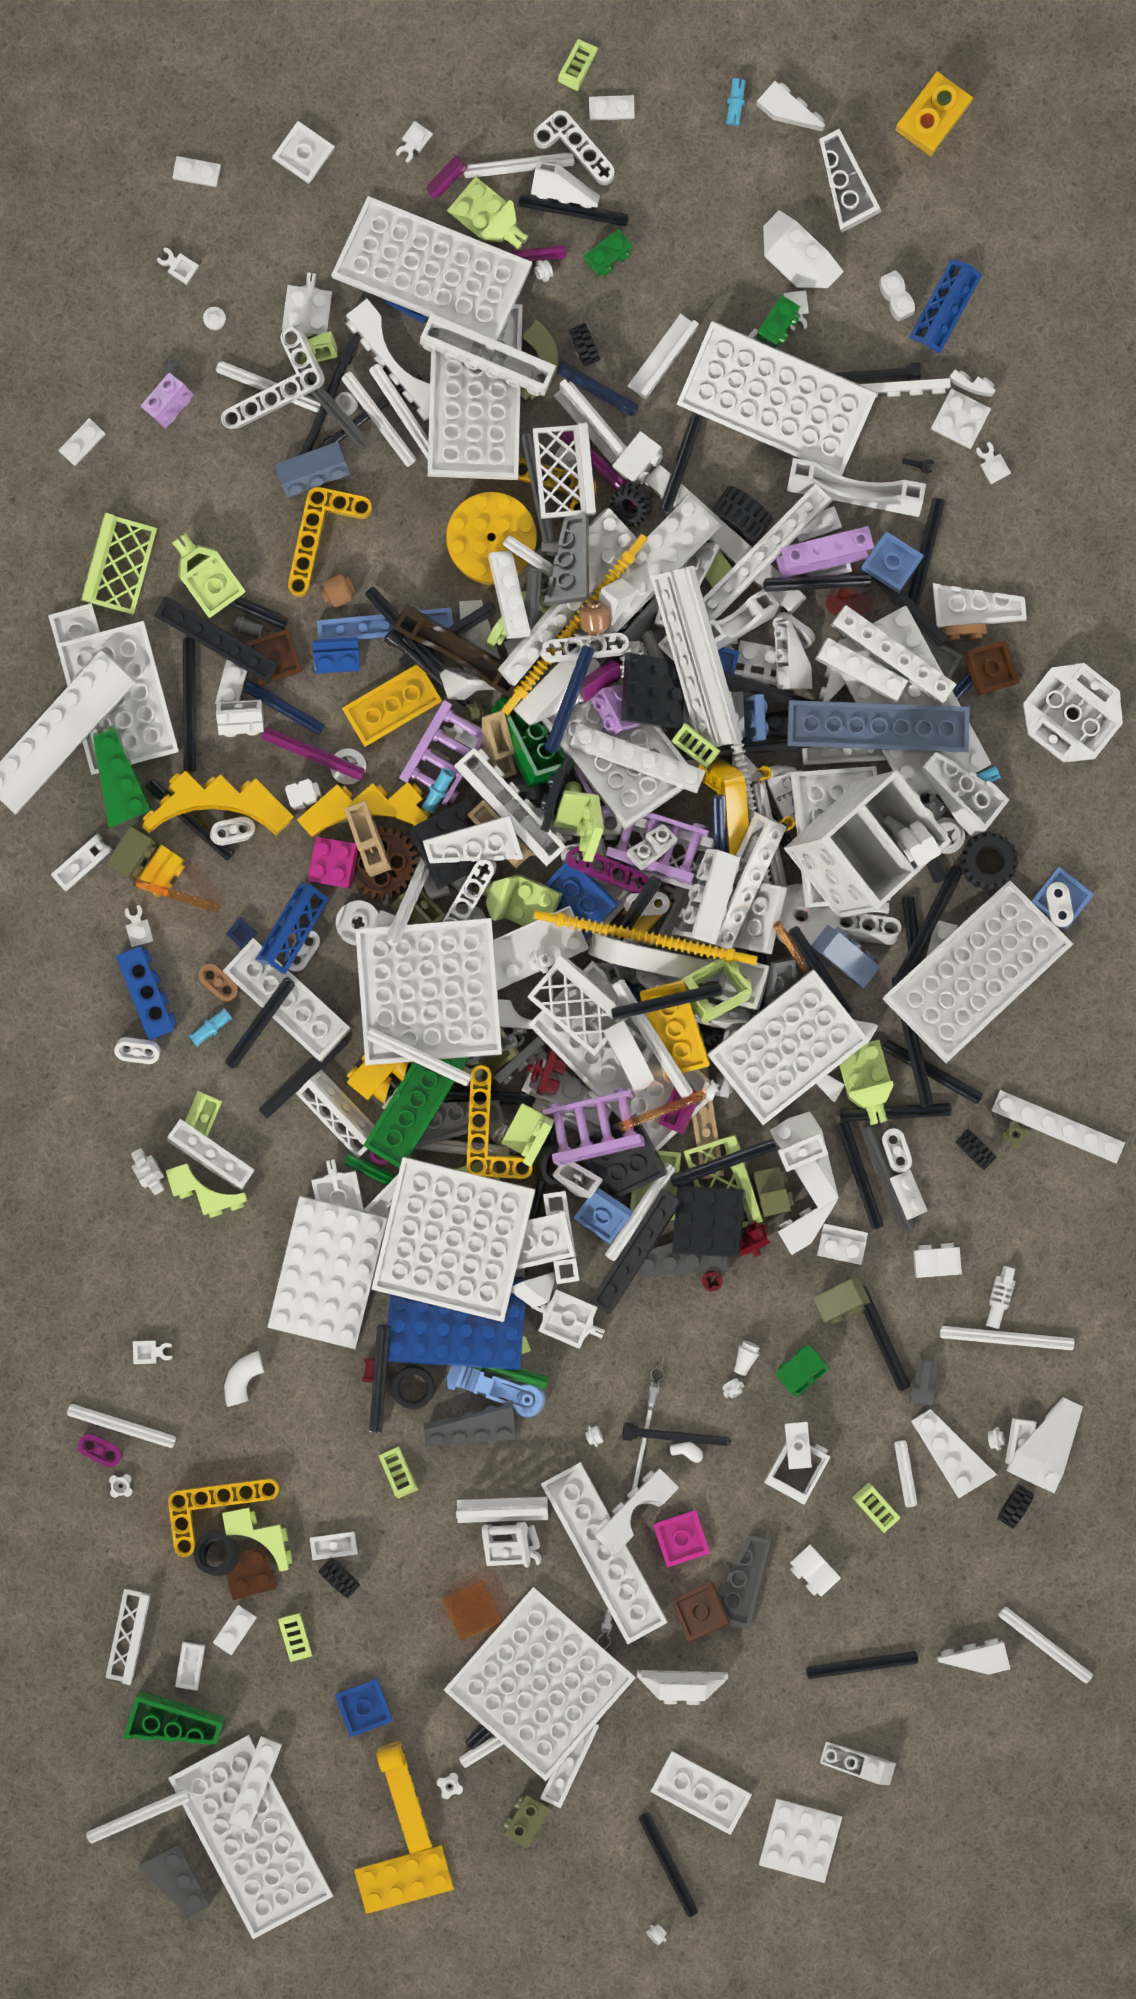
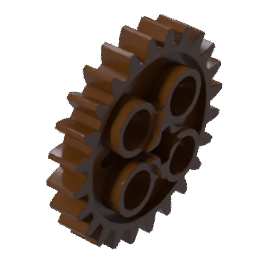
[353,826,419,900]

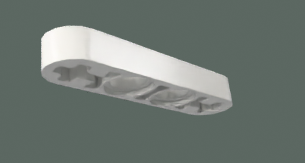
[541,633,629,663]

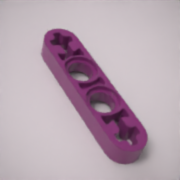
[566,846,649,893]

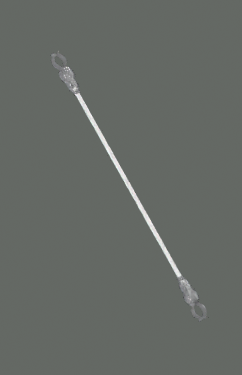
[597,1366,664,1651]

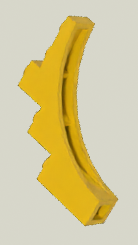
[143,771,294,836]
[297,782,431,838]

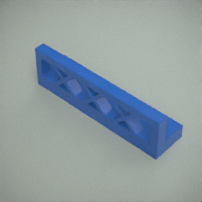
[909,259,982,354]
[255,884,329,975]

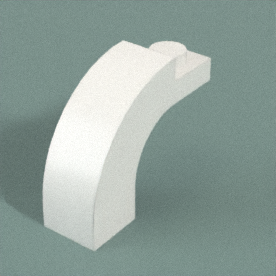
[604,1020,655,1091]

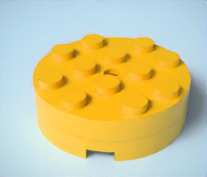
[446,492,537,585]

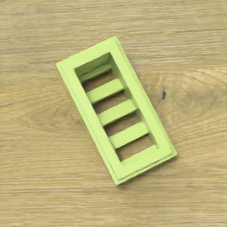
[558,39,598,91]
[298,331,337,365]
[672,723,721,769]
[378,1446,419,1499]
[852,1483,900,1533]
[278,1612,312,1662]

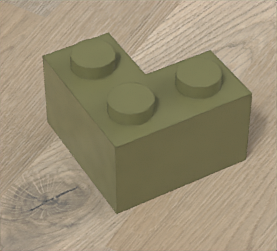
[753,1166,794,1217]

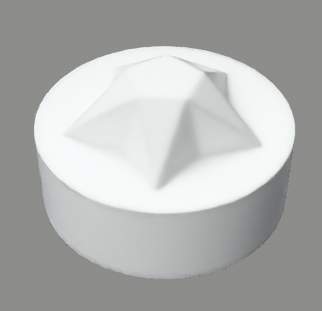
[203,307,226,330]
[335,392,358,415]

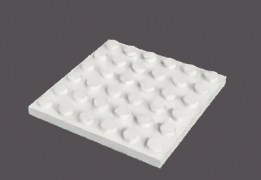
[355,918,502,1066]
[372,1157,536,1322]
[444,1587,636,1781]

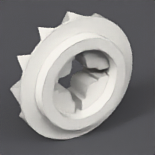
[330,748,366,785]
[936,818,965,854]

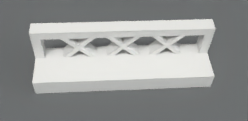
[628,314,699,400]
[296,1069,375,1158]
[167,1119,255,1192]
[106,1589,151,1685]

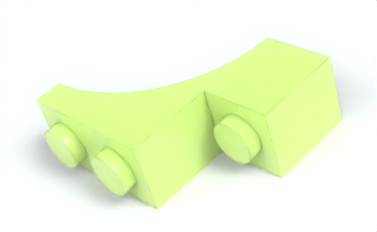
[165,1164,248,1218]
[222,1507,293,1571]

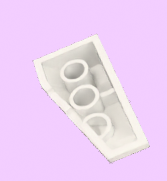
[514,645,600,726]
[922,752,1009,837]
[770,1112,839,1210]
[1006,1397,1083,1493]

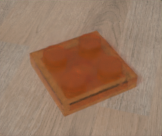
[442,1580,502,1641]

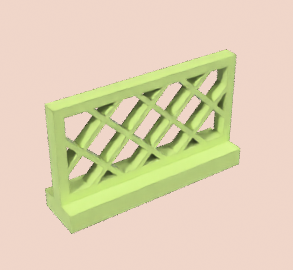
[81,513,157,615]
[684,1134,764,1227]

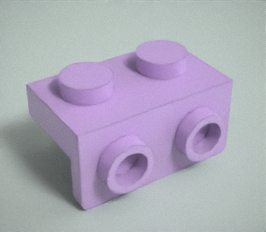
[141,373,194,429]
[591,684,640,737]

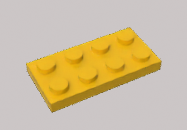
[342,665,442,747]
[640,980,710,1077]
[354,1845,454,1914]

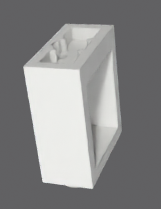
[764,1442,830,1505]

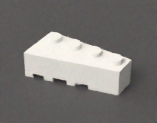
[819,129,882,232]
[672,849,740,945]

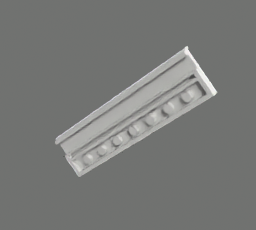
[650,566,742,750]
[0,650,136,815]
[493,906,589,990]

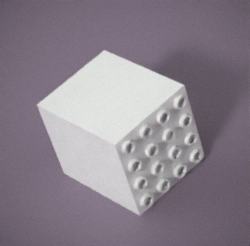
[784,770,951,918]

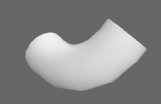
[224,1351,264,1407]

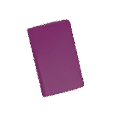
[427,156,468,199]
[580,659,620,703]
[658,1086,701,1134]

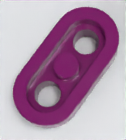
[78,1434,122,1467]

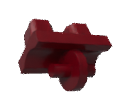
[527,1051,566,1096]
[734,1221,771,1259]

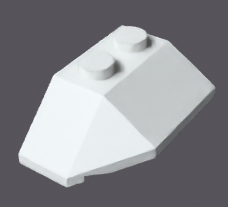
[763,210,844,288]
[637,1670,728,1705]

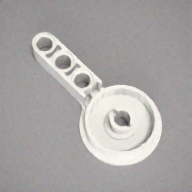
[776,884,901,949]

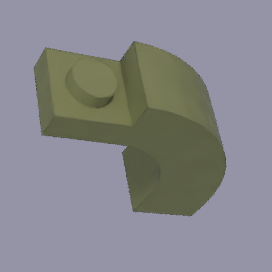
[520,320,558,403]

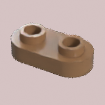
[942,624,987,641]
[198,964,239,1001]

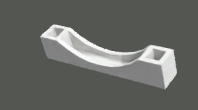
[346,299,430,421]
[787,458,926,517]

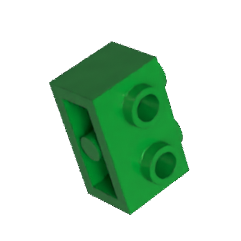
[583,229,633,278]
[756,295,801,348]
[775,1345,831,1398]

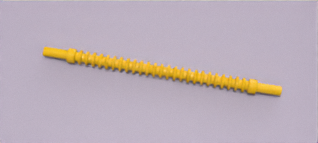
[501,534,648,716]
[533,910,758,965]

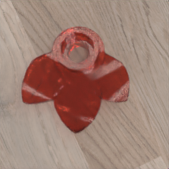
[826,588,871,616]

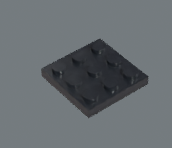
[621,653,684,731]
[407,799,487,890]
[576,1113,668,1199]
[672,1186,745,1258]

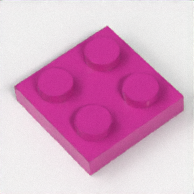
[307,837,359,889]
[653,1510,710,1567]

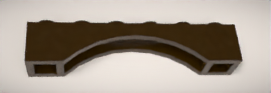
[393,603,521,698]

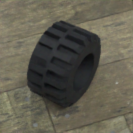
[712,486,773,542]
[960,832,1018,890]

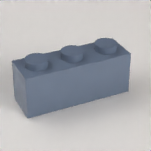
[275,441,350,498]
[811,924,880,988]

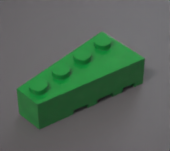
[491,695,575,788]
[93,724,151,828]
[123,1690,226,1745]

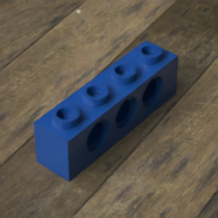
[116,946,177,1040]

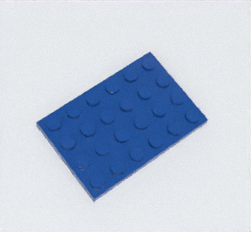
[387,1279,526,1370]

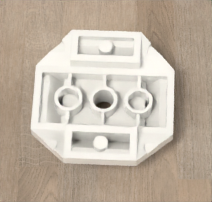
[1023,663,1123,763]

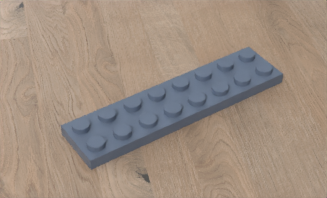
[787,700,970,752]

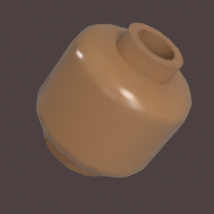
[321,574,356,607]
[580,600,610,636]

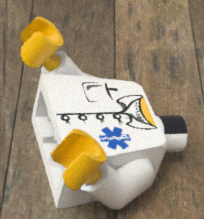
[756,765,802,833]

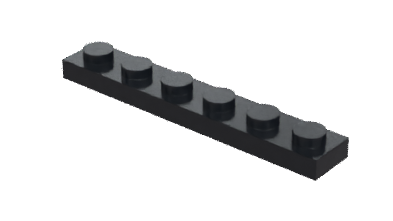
[154,596,280,683]
[590,1189,682,1314]

